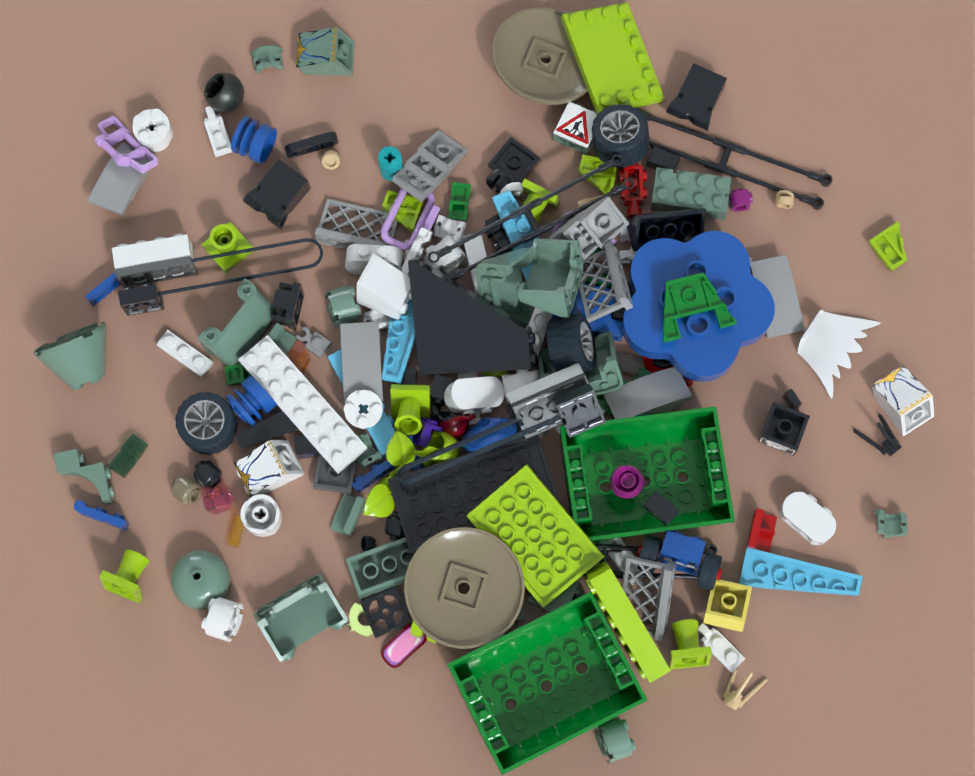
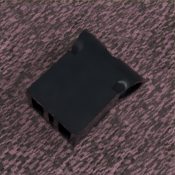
[666,63,727,131]
[243,159,311,229]

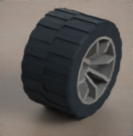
[592,104,649,168]
[546,313,596,372]
[175,392,238,455]

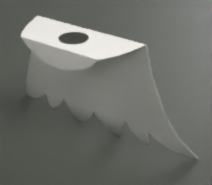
[797,310,881,399]

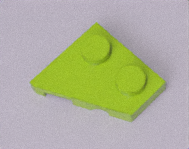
[578,154,618,197]
[382,190,423,233]
[868,221,907,272]

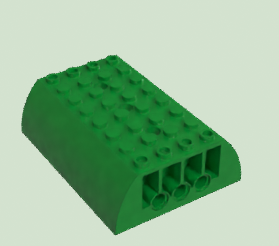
[560,406,735,541]
[447,592,648,775]

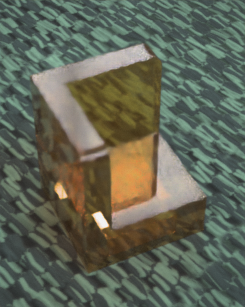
[287,350,311,374]

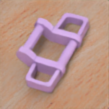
[95,116,158,173]

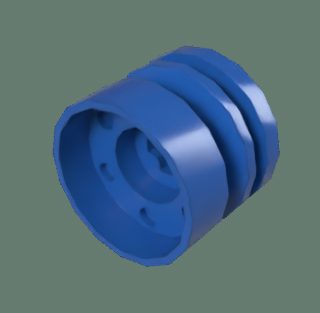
[231,116,277,164]
[226,375,277,426]

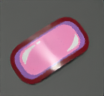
[381,624,427,668]

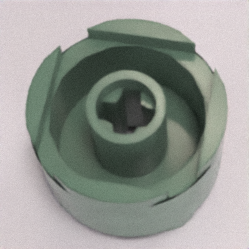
[324,285,361,328]
[594,717,636,764]

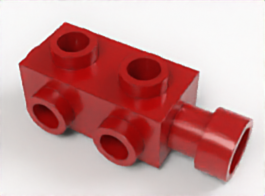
[620,162,647,219]

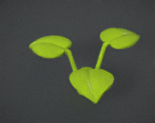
[363,431,415,518]

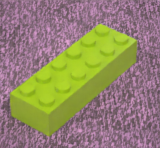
[585,561,671,683]

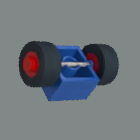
[637,531,723,590]

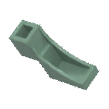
[54,449,115,505]

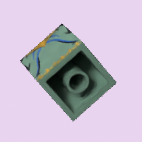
[295,27,355,76]

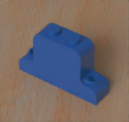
[551,282,623,342]

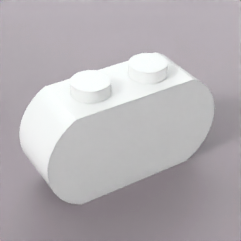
[345,244,403,275]
[444,376,505,416]
[780,492,836,545]

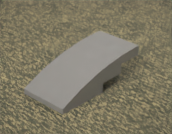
[392,130,468,202]
[88,142,156,216]
[547,196,629,260]
[750,254,804,338]
[340,321,383,403]
[604,367,693,419]

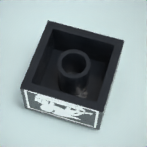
[758,402,810,456]

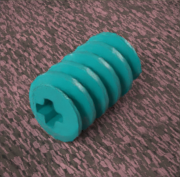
[378,146,403,181]

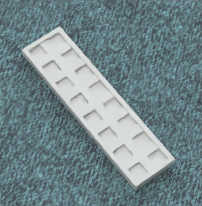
[238,335,367,474]

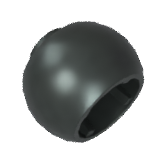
[204,72,244,113]

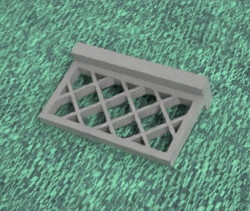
[315,199,398,250]
[579,241,633,323]
[623,556,676,641]

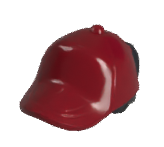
[431,402,476,438]

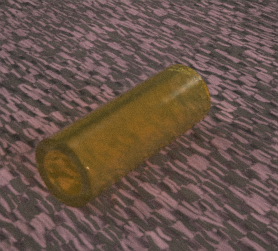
[227,514,244,548]

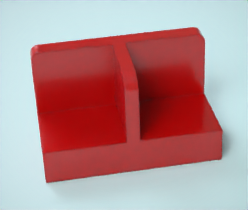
[746,508,777,553]

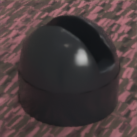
[361,536,377,552]

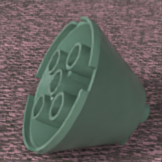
[33,322,107,390]

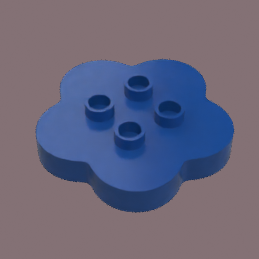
[622,231,775,382]

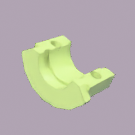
[347,603,373,637]

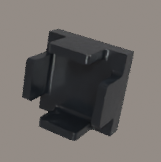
[271,282,305,330]

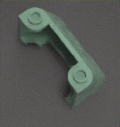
[516,239,583,318]
[476,248,532,325]
[198,279,277,366]
[538,331,623,396]
[253,574,349,662]

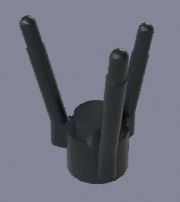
[853,414,902,456]

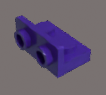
[407,417,443,448]

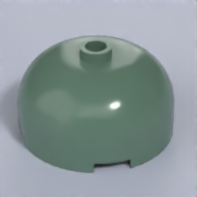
[171,550,231,610]

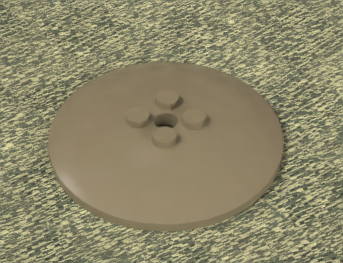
[491,8,588,105]
[404,527,525,649]

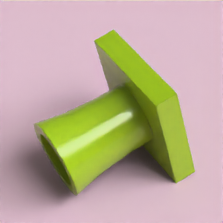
[521,179,560,223]
[201,221,253,274]
[391,384,430,435]
[99,549,150,604]
[669,619,712,670]

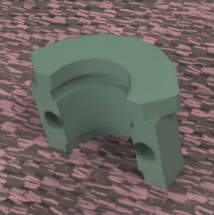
[250,45,284,73]
[355,431,383,469]
[874,510,908,539]

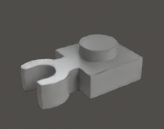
[296,327,331,359]

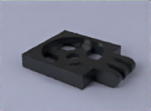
[360,586,412,638]

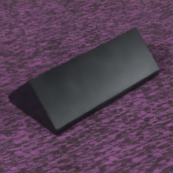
[627,208,706,252]

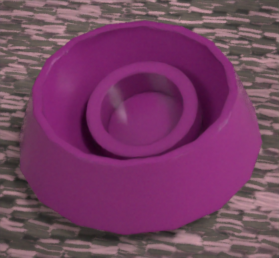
[609,464,644,499]

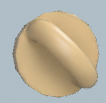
[322,150,340,170]
[775,190,794,209]

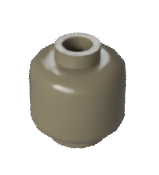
[172,476,201,504]

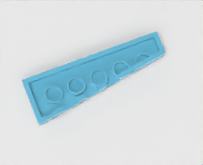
[491,190,540,283]
[382,299,415,384]
[738,547,863,596]

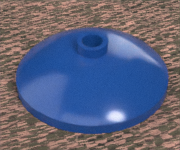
[462,417,517,452]

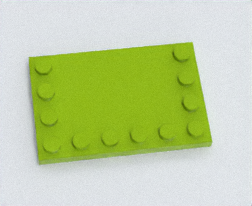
[561,3,665,114]
[467,464,605,608]

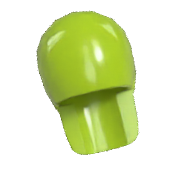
[414,431,460,467]

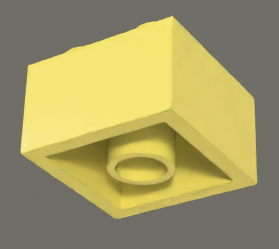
[703,580,752,632]

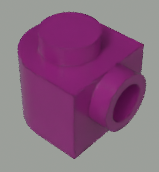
[729,188,753,212]

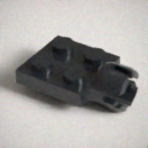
[486,137,540,194]

